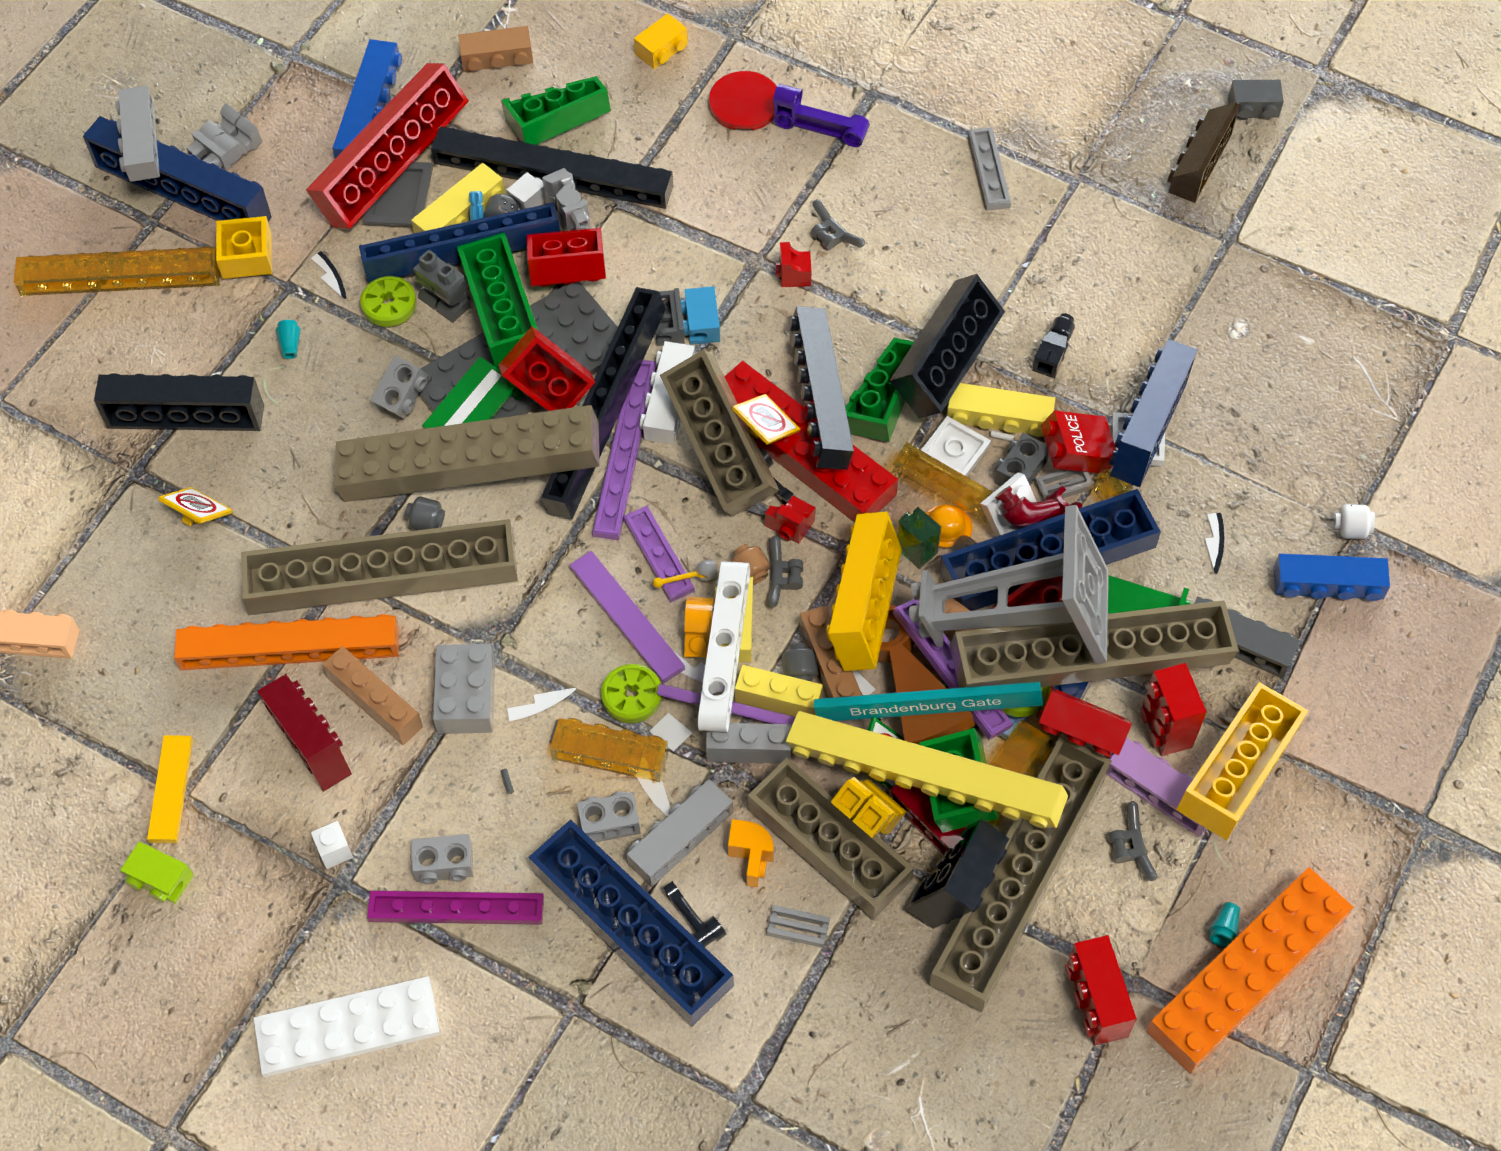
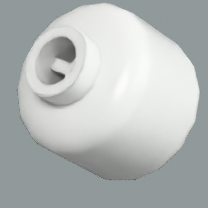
[1334,504,1375,539]

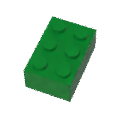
[919,728,998,833]

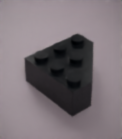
[906,819,1010,929]

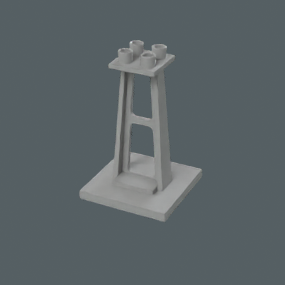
[909,505,1109,664]

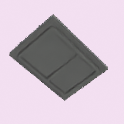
[363,161,433,227]

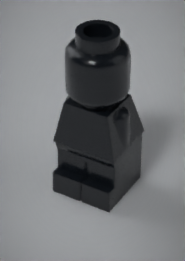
[1032,313,1075,379]

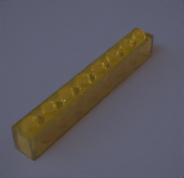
[13,246,221,296]

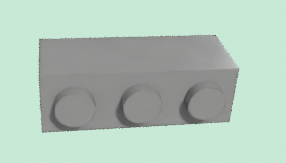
[706,723,791,764]

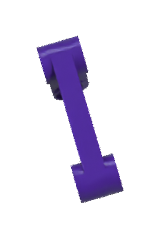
[773,83,870,147]

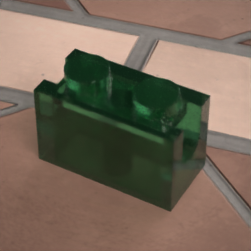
[897,507,941,569]

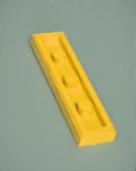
[147,735,193,843]

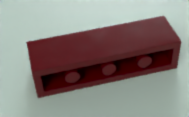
[890,784,968,855]

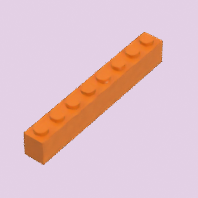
[174,614,399,670]

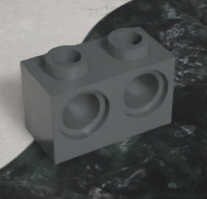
[994,432,1049,487]

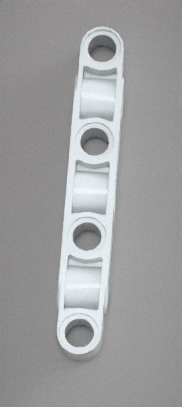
[698,561,750,732]

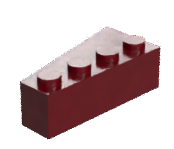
[257,674,352,792]

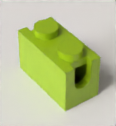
[120,841,194,904]

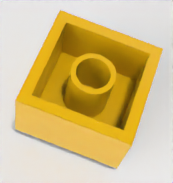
[216,216,272,279]

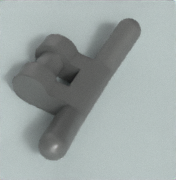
[811,199,865,250]
[768,536,804,607]
[1107,801,1157,881]

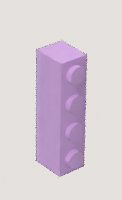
[1107,738,1206,837]

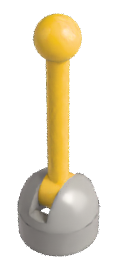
[653,559,718,588]

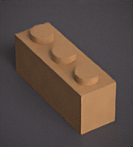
[458,26,533,72]

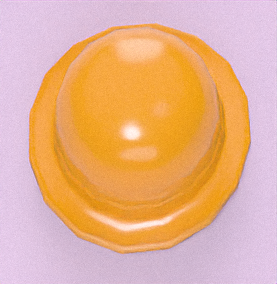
[919,504,973,548]

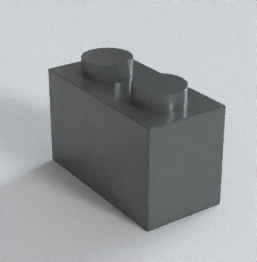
[1229,79,1284,118]

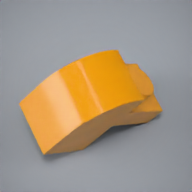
[684,597,715,658]
[728,819,774,887]

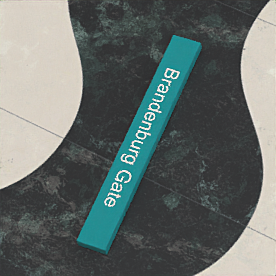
[814,682,1043,721]

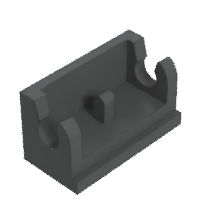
[656,288,685,346]

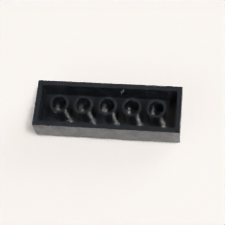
[889,274,1005,418]
[94,373,264,431]

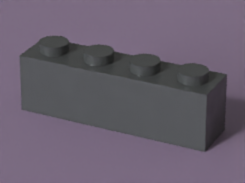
[1194,596,1300,679]

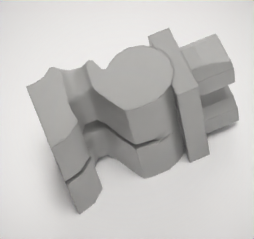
[186,103,262,171]
[542,168,590,231]

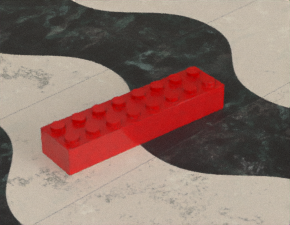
[306,63,469,229]
[724,360,898,523]

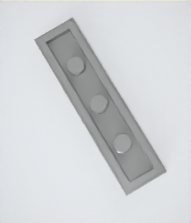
[968,127,1011,211]

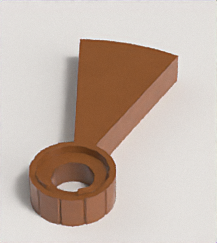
[878,605,975,745]

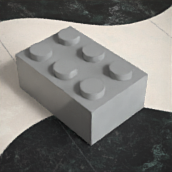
[433,644,495,734]

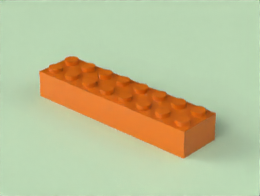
[1146,867,1354,1074]

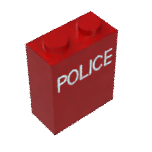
[1041,410,1116,474]

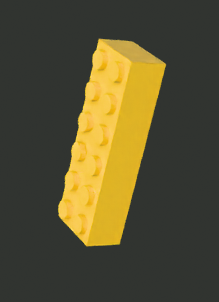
[826,512,902,671]
[1176,682,1308,841]

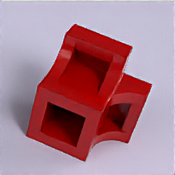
[776,242,812,287]
[765,496,816,544]

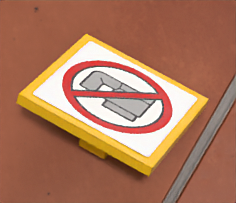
[732,394,800,445]
[158,487,233,527]

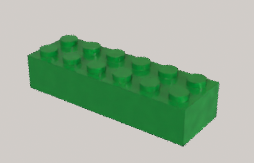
[457,232,538,368]

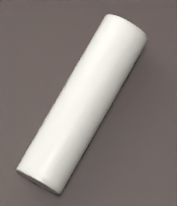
[990,431,1015,441]

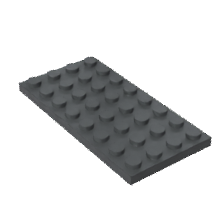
[407,281,618,419]

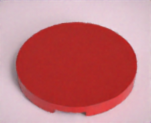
[709,71,777,131]

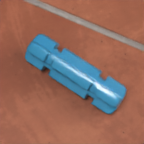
[469,191,484,221]

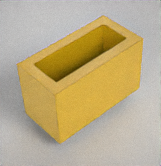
[634,13,688,69]

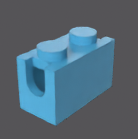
[681,286,720,345]

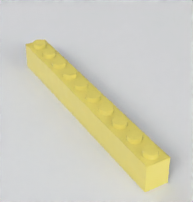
[786,711,1068,828]

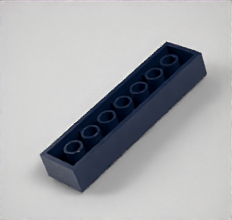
[83,116,272,222]
[939,489,1161,611]
[528,819,734,1026]

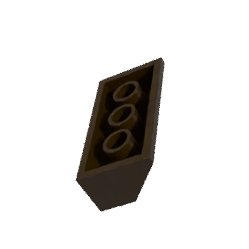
[1167,102,1240,203]

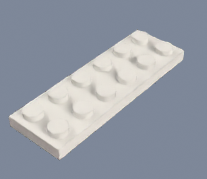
[254,976,441,1077]

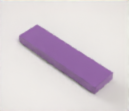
[623,506,695,603]

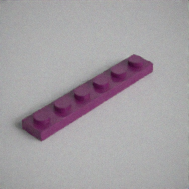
[367,891,544,925]

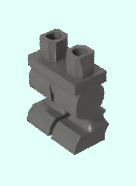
[413,250,471,323]

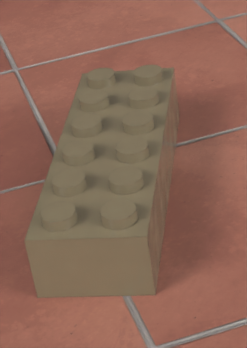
[660,349,779,516]
[748,758,914,920]

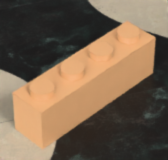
[0,610,80,659]

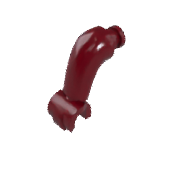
[995,485,1082,527]

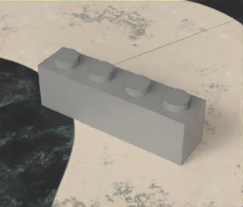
[115,86,160,182]
[627,779,734,888]

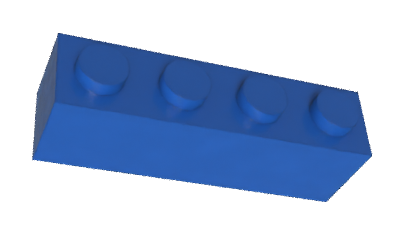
[1274,553,1390,601]

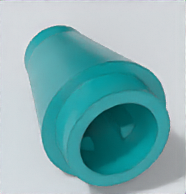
[275,319,301,359]
[1209,902,1240,948]

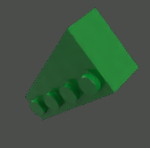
[501,76,611,145]
[845,337,915,442]

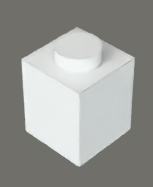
[507,173,545,210]
[311,821,353,869]

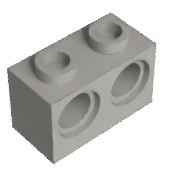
[370,355,429,419]
[577,791,641,843]
[412,834,474,884]

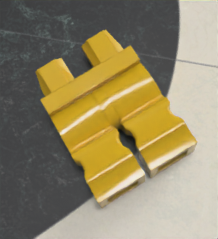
[831,777,907,838]

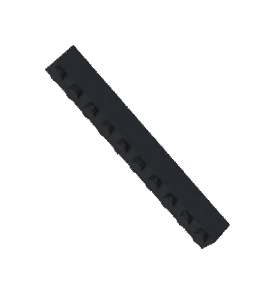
[431,126,673,209]
[541,287,666,519]

